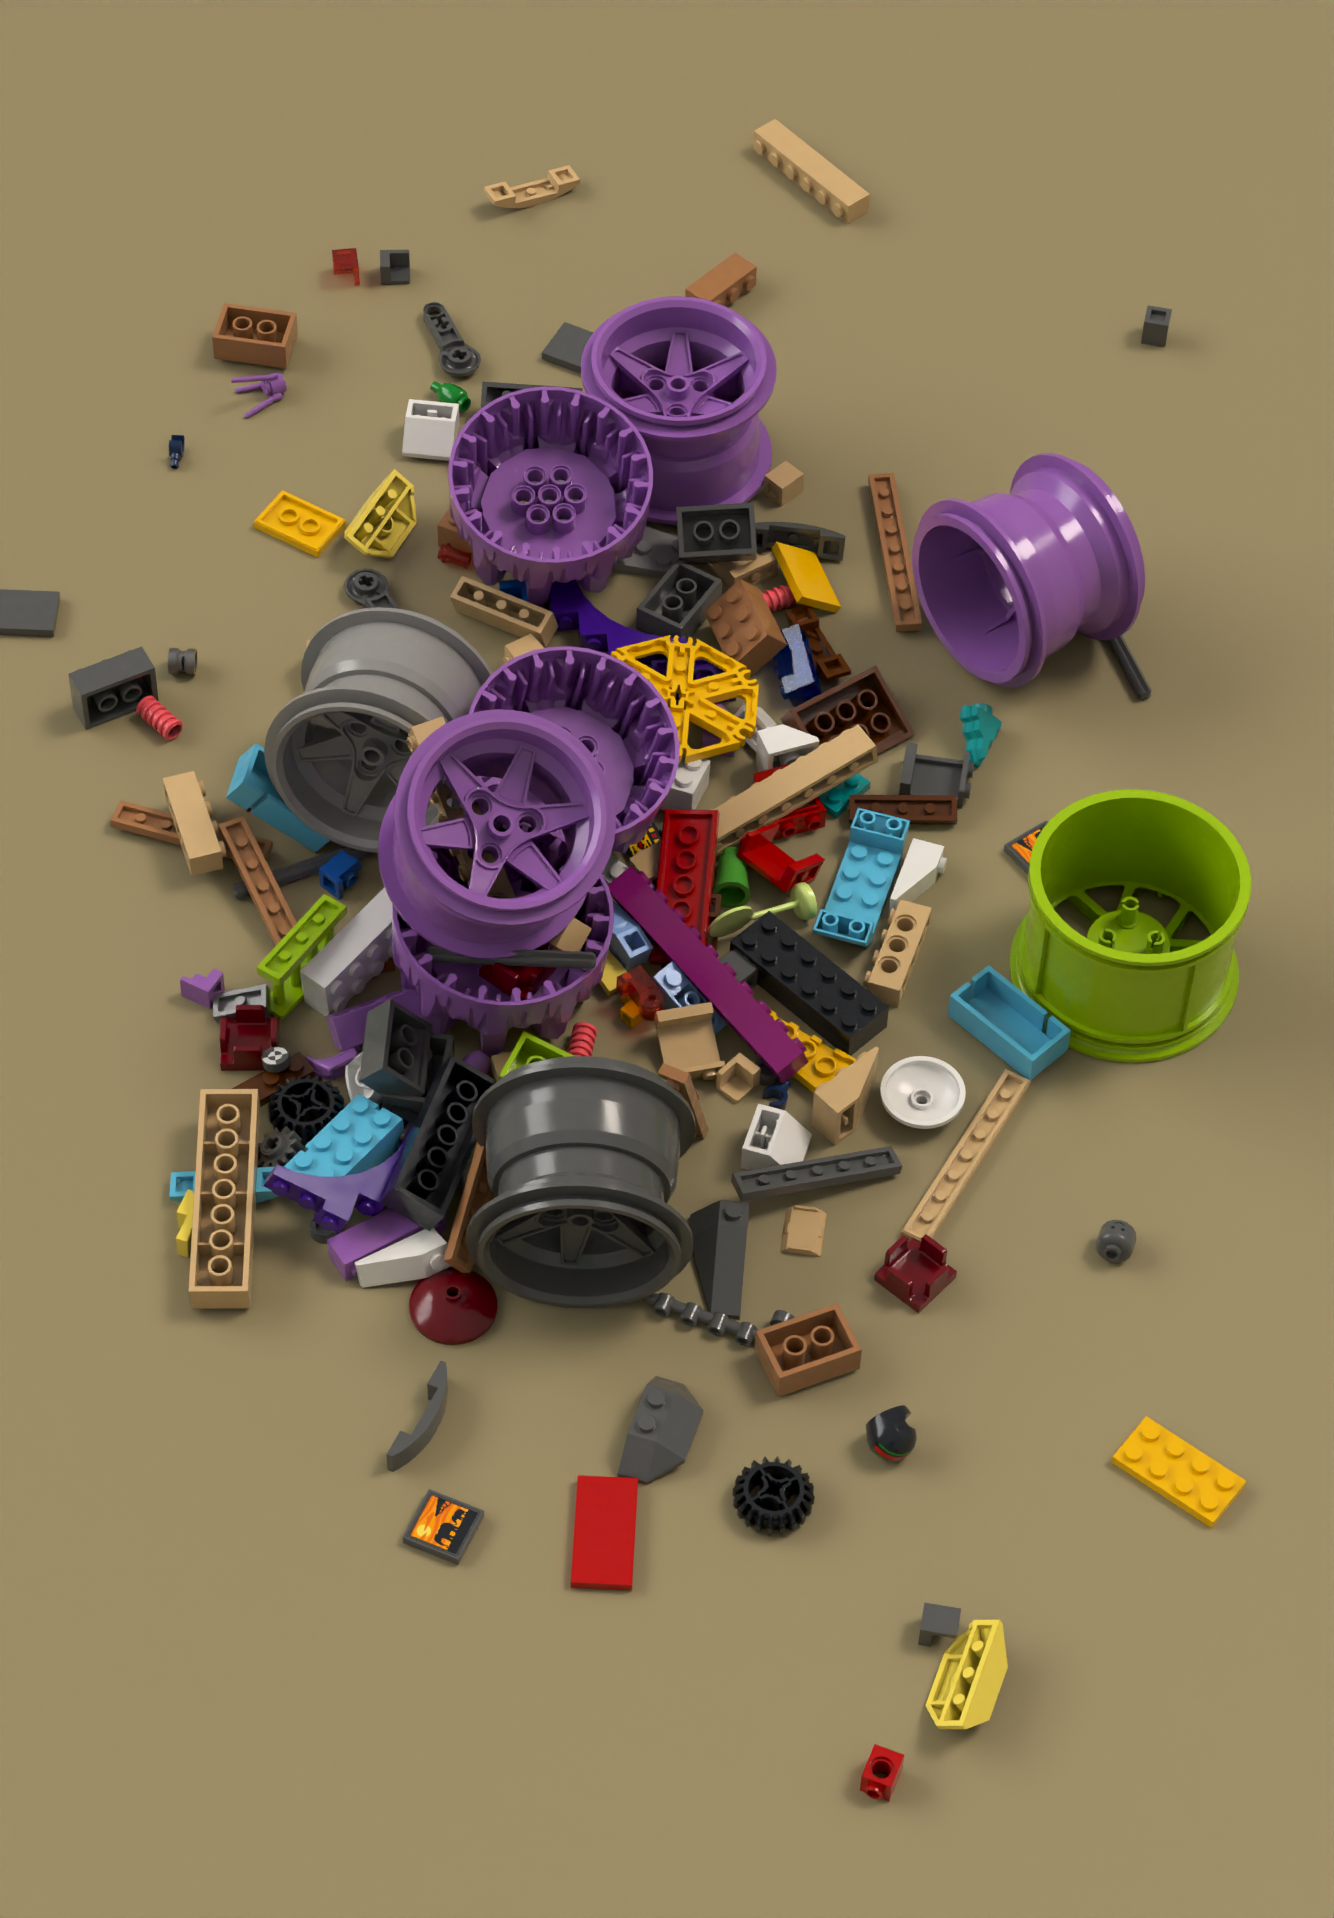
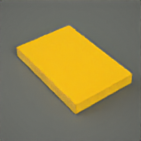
[254,490,346,558]
[772,542,841,613]

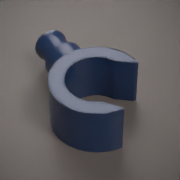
[169,435,185,469]
[762,1080,791,1110]

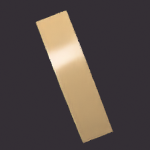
[484,165,580,208]

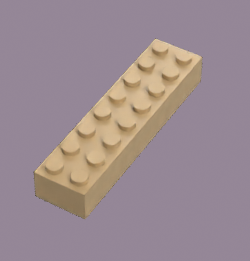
[188,1089,260,1309]

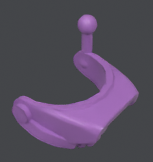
[305,1046,358,1080]

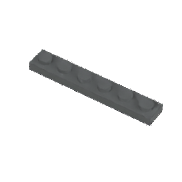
[731,1146,902,1202]

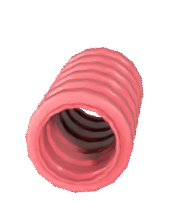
[761,583,798,612]
[136,695,183,740]
[567,1022,597,1057]

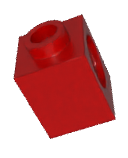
[860,1744,904,1801]

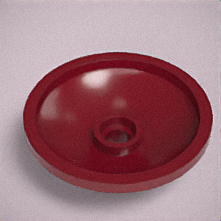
[409,1267,498,1345]

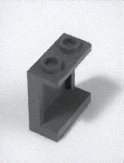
[899,742,974,809]

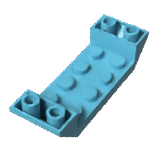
[813,808,910,947]

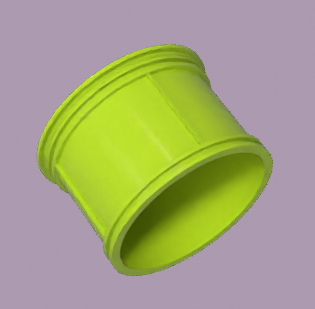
[1009,789,1251,1063]

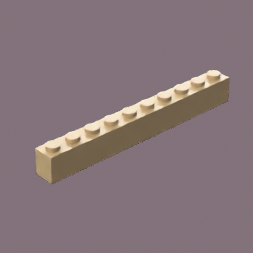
[629,724,878,891]

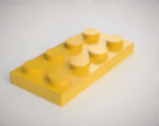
[1111,1416,1246,1528]

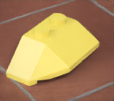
[344,469,417,559]
[925,1620,1008,1729]

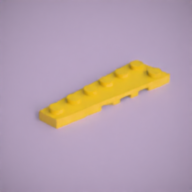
[713,1008,856,1093]

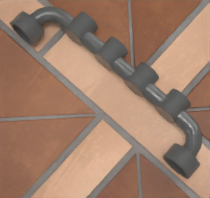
[642,1293,795,1346]

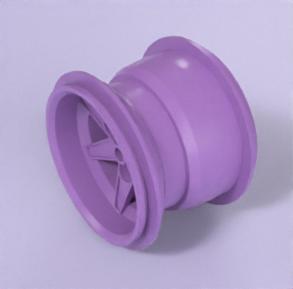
[581,296,777,525]
[912,453,1145,688]
[378,709,616,960]

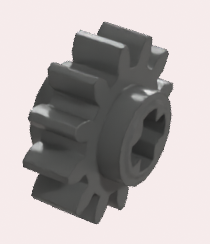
[257,1127,304,1168]

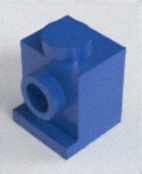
[319,850,362,900]

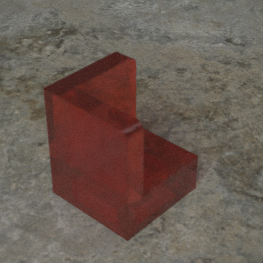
[332,248,360,285]

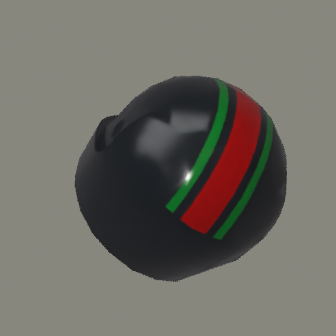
[866,1405,917,1462]

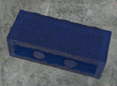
[773,623,823,708]

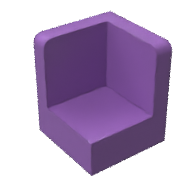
[180,968,225,1009]

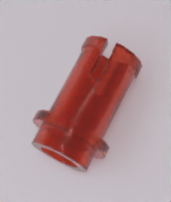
[437,543,472,569]

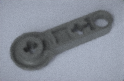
[423,302,481,378]
[344,568,399,609]

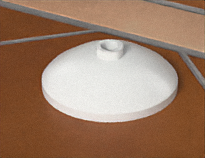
[880,1056,966,1129]

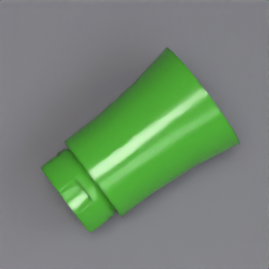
[713,847,751,908]

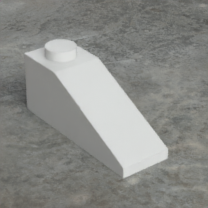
[888,838,947,916]
[354,1228,451,1288]

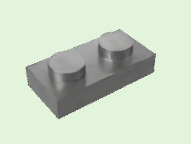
[213,984,270,1023]

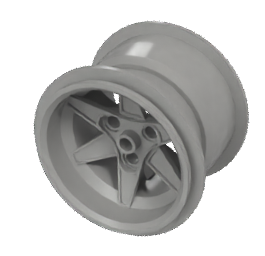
[264,607,492,852]

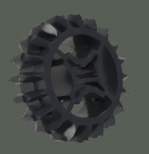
[268,1074,345,1147]
[732,1456,815,1536]

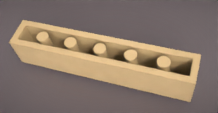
[753,119,870,224]

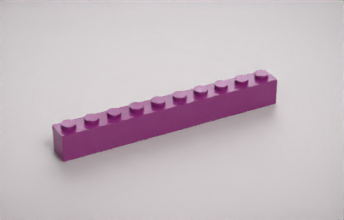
[608,866,808,1083]

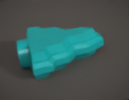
[960,703,1002,768]

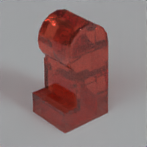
[616,965,664,1021]

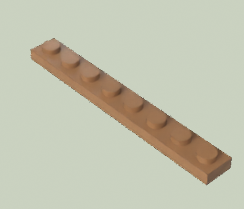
[868,473,922,632]

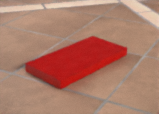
[571,1475,638,1591]

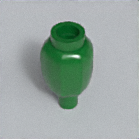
[430,381,471,412]

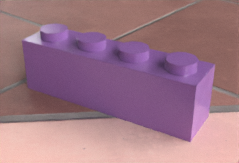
[325,988,423,1051]
[327,1208,447,1281]

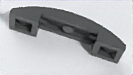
[755,522,846,561]
[387,1361,448,1472]

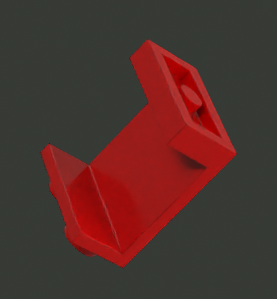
[736,822,825,893]

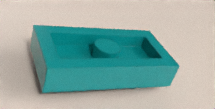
[819,773,871,819]

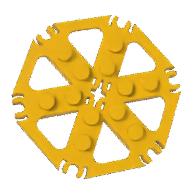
[611,635,759,764]

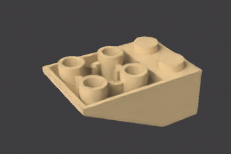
[811,1046,879,1146]

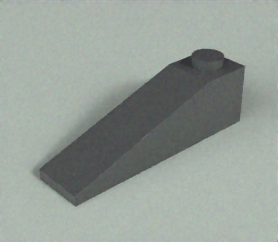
[689,1200,749,1319]

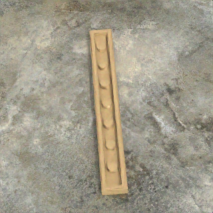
[901,1069,1031,1244]

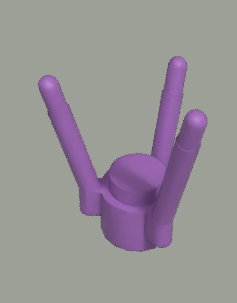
[231,372,287,418]

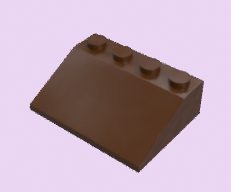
[780,666,915,755]

